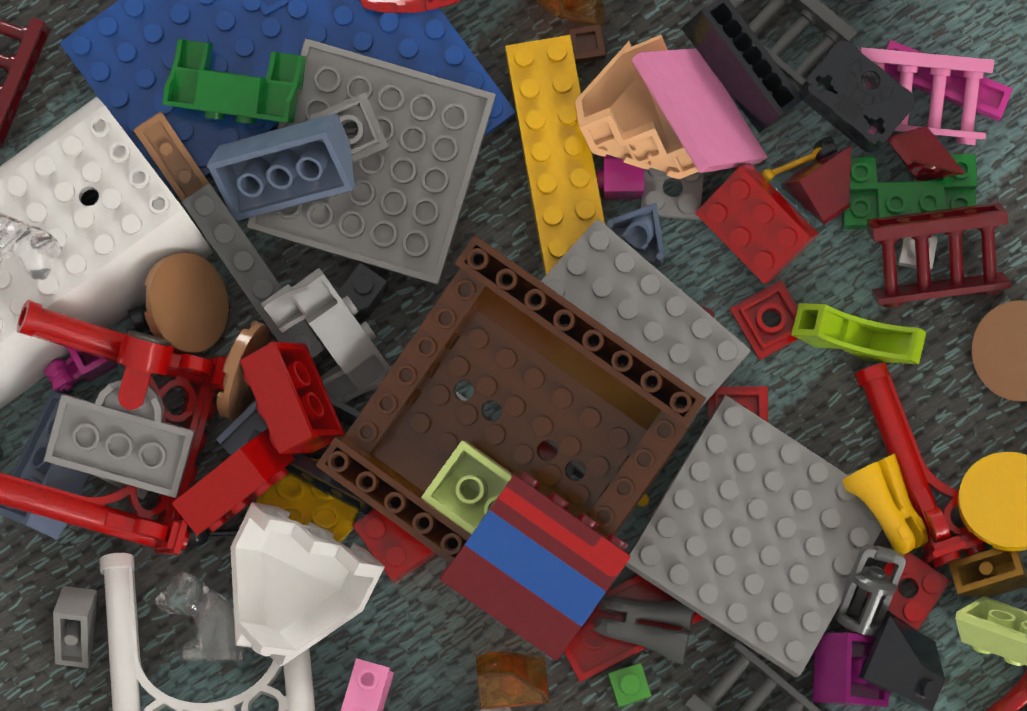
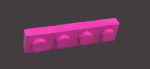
[884,40,1013,121]

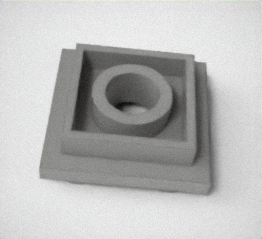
[310,92,389,164]
[641,167,704,221]

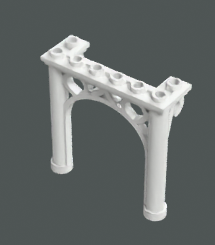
[100,553,315,711]

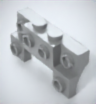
[261,268,391,403]

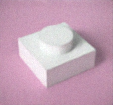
[898,236,938,271]

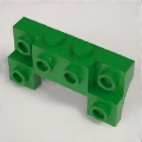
[162,39,306,124]
[841,154,978,230]

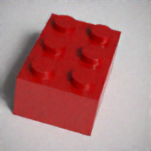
[695,163,820,284]
[240,342,345,454]
[171,428,295,536]

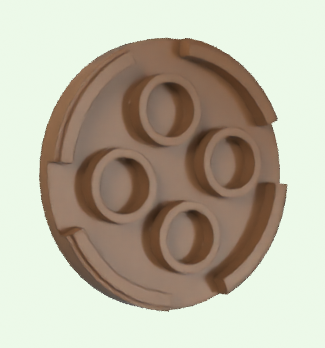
[144,252,229,353]
[972,300,1027,402]
[217,321,271,421]

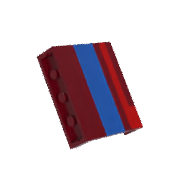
[440,471,631,662]

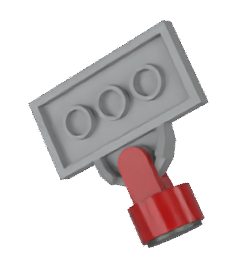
[44,331,196,498]

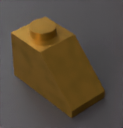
[948,548,1027,596]

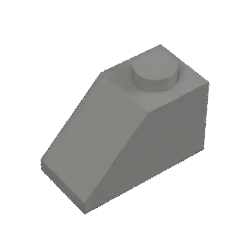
[53,586,97,668]

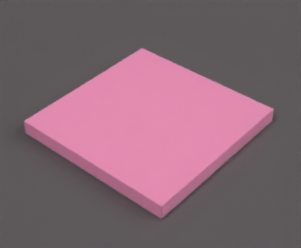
[632,48,768,173]

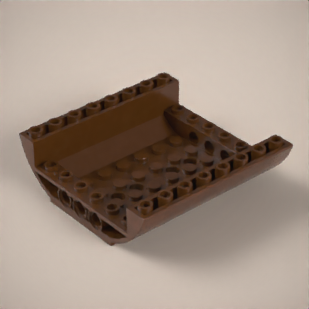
[316,235,706,564]

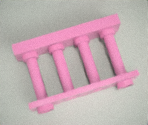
[858,47,994,145]
[341,658,394,711]

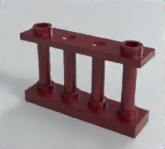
[0,17,50,148]
[867,202,1011,308]

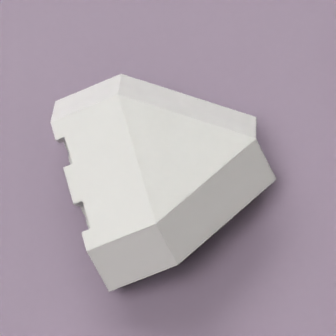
[230,502,385,667]

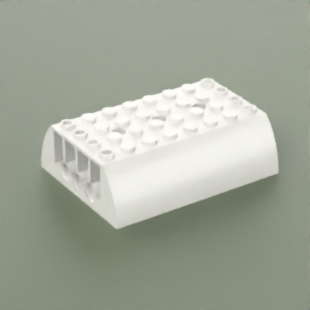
[0,97,213,409]

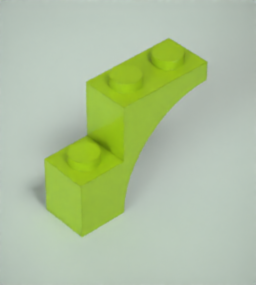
[791,303,926,364]

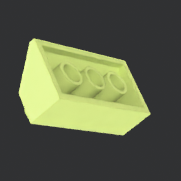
[421,440,512,534]
[955,596,1027,666]

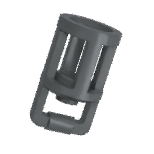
[834,544,906,635]

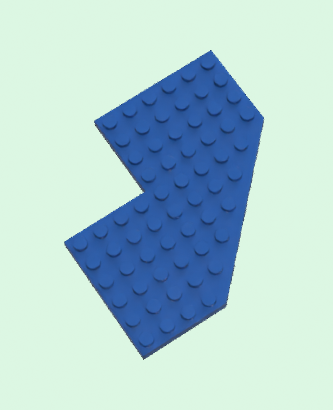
[59,0,516,199]

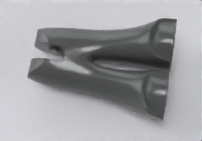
[593,596,694,665]

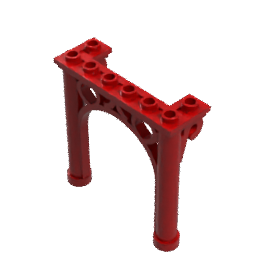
[0,300,228,555]
[854,362,986,568]

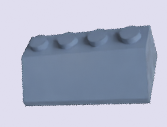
[207,113,355,221]
[0,390,89,540]

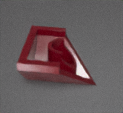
[887,126,965,181]
[781,145,851,225]

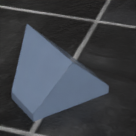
[606,202,665,268]

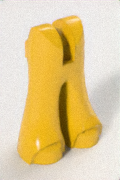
[842,454,928,555]

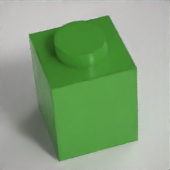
[607,663,652,708]

